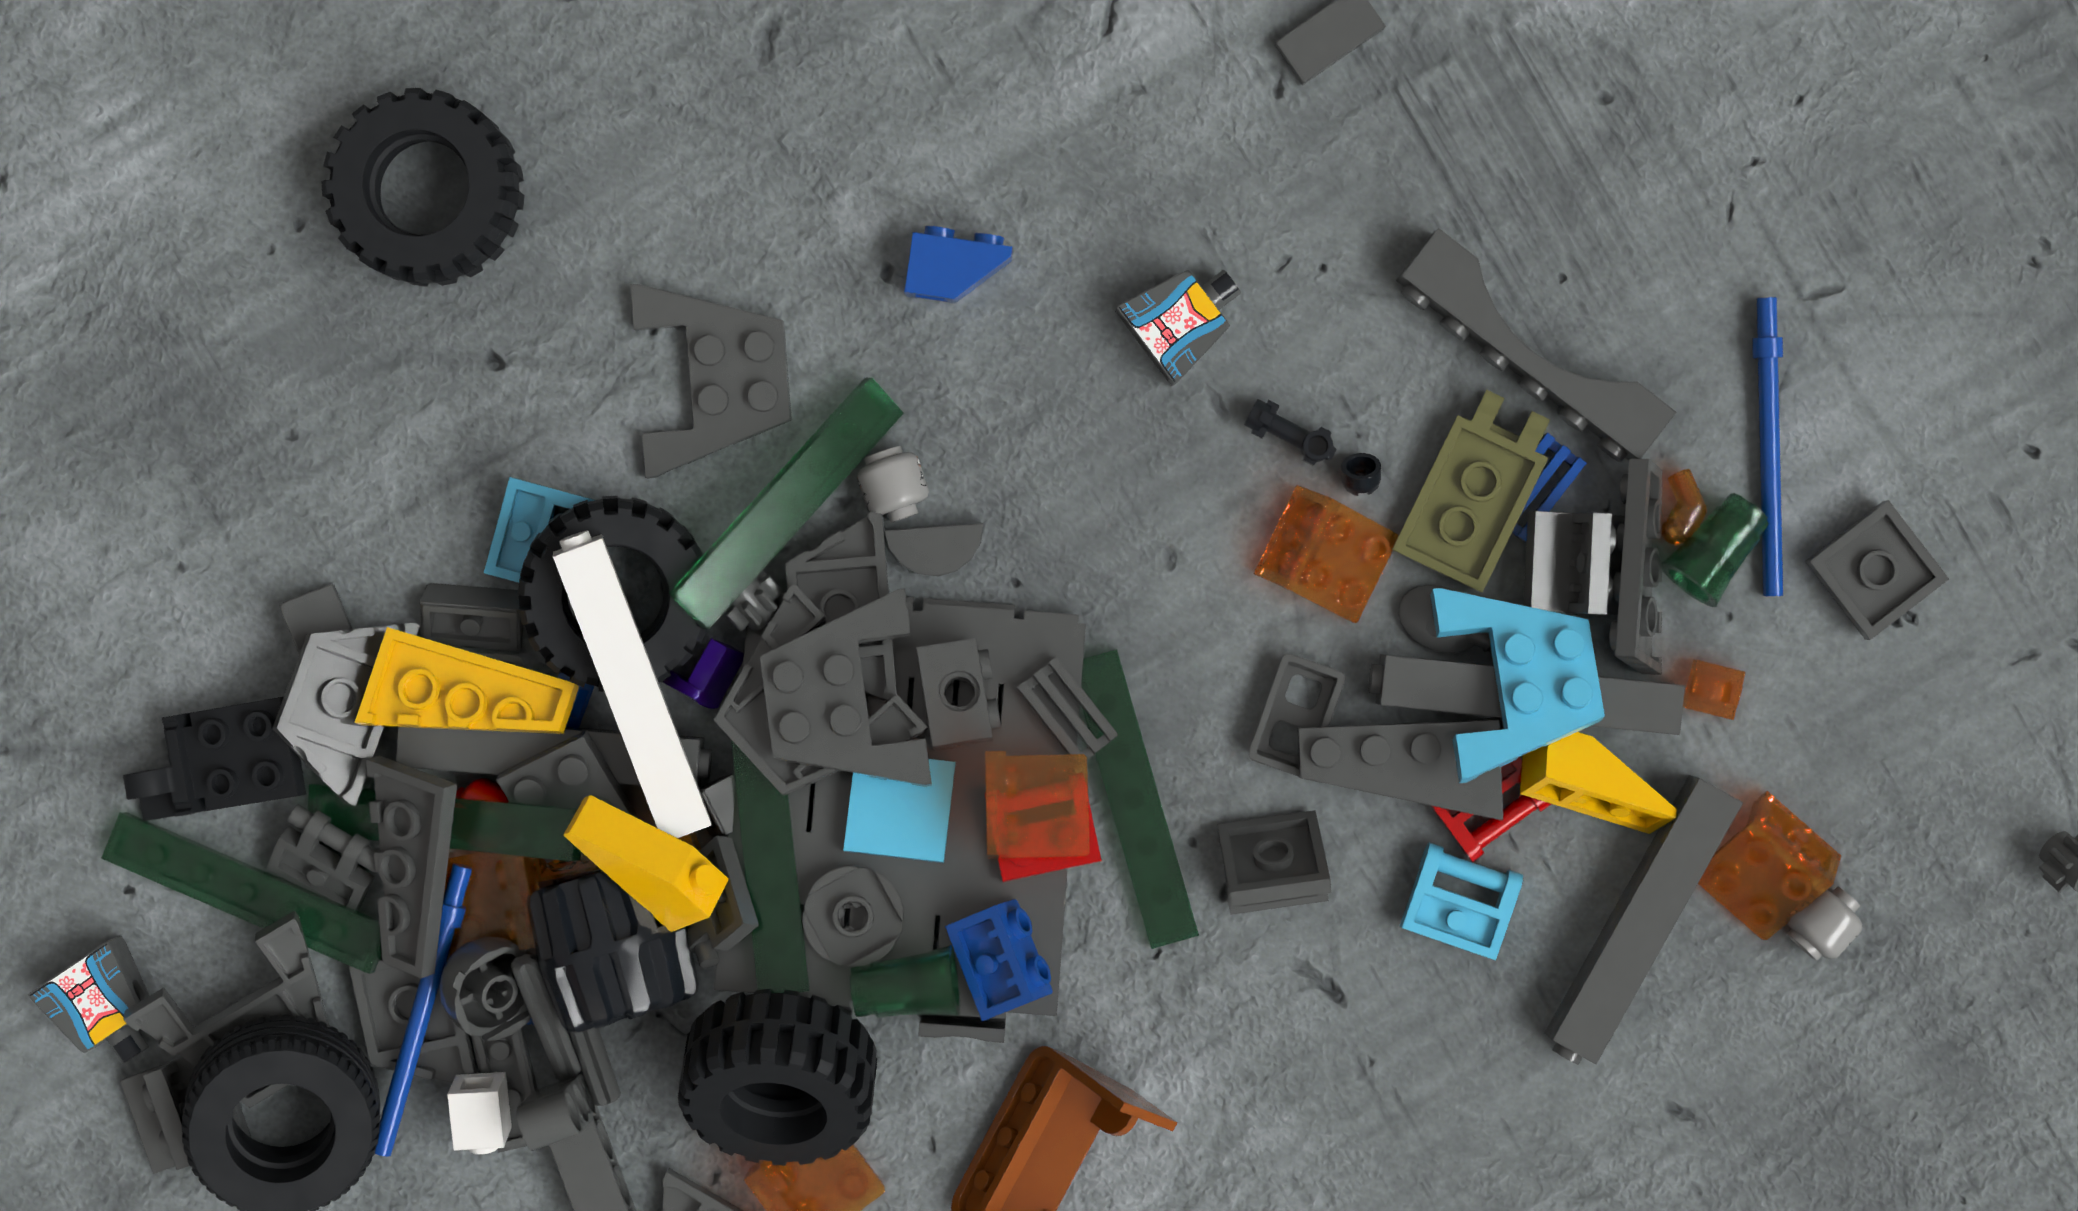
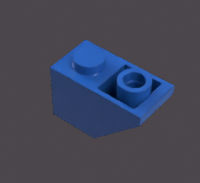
[904,226,1013,303]

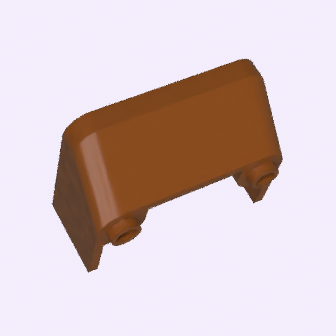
[951,1046,1178,1211]

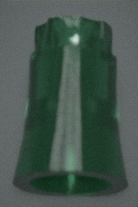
[1660,493,1769,607]
[850,945,960,1018]

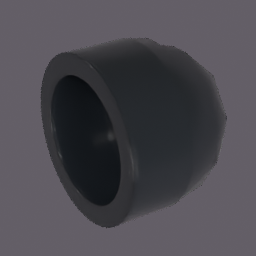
[1341,453,1381,496]

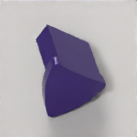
[663,638,744,709]

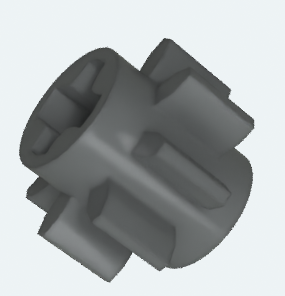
[718,569,783,631]
[2039,831,2078,893]

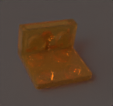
[1253,485,1398,623]
[985,751,1089,859]
[1698,791,1841,940]
[444,843,539,956]
[744,1144,885,1211]

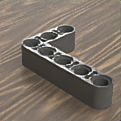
[516,1073,636,1211]

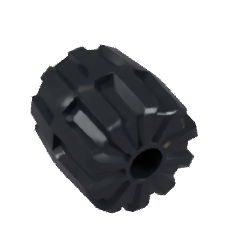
[527,870,699,1033]

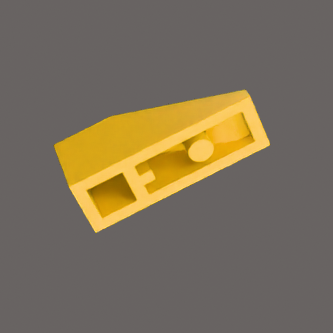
[1520,732,1677,834]
[563,795,729,932]

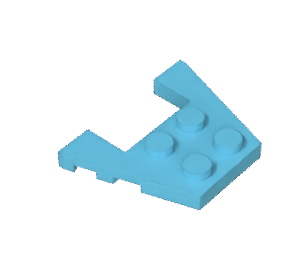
[1430,588,1605,783]

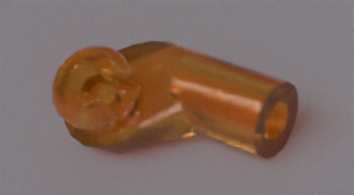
[1662,469,1707,545]

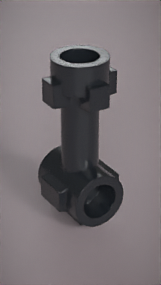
[1244,399,1337,466]

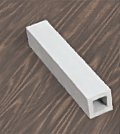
[553,530,711,838]

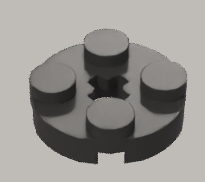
[802,866,904,968]

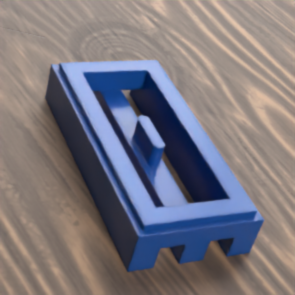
[1512,433,1587,542]

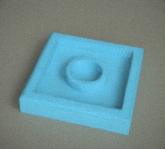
[843,759,956,863]

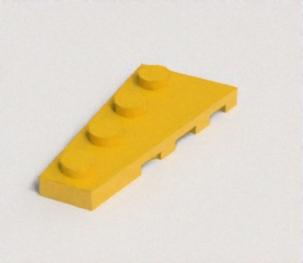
[354,627,579,734]

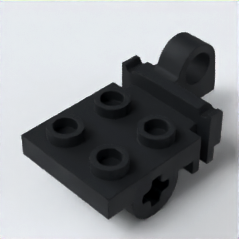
[123,697,306,821]

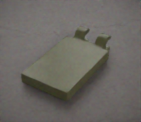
[1392,390,1550,593]

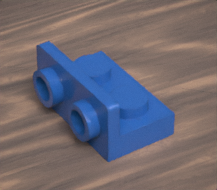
[945,899,1053,1021]

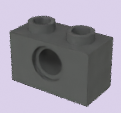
[916,637,1001,751]

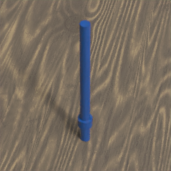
[1752,297,1783,596]
[375,863,473,1157]

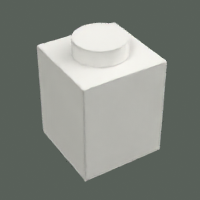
[447,1072,512,1154]

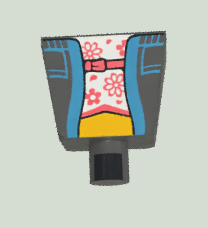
[1115,270,1241,386]
[28,936,150,1064]

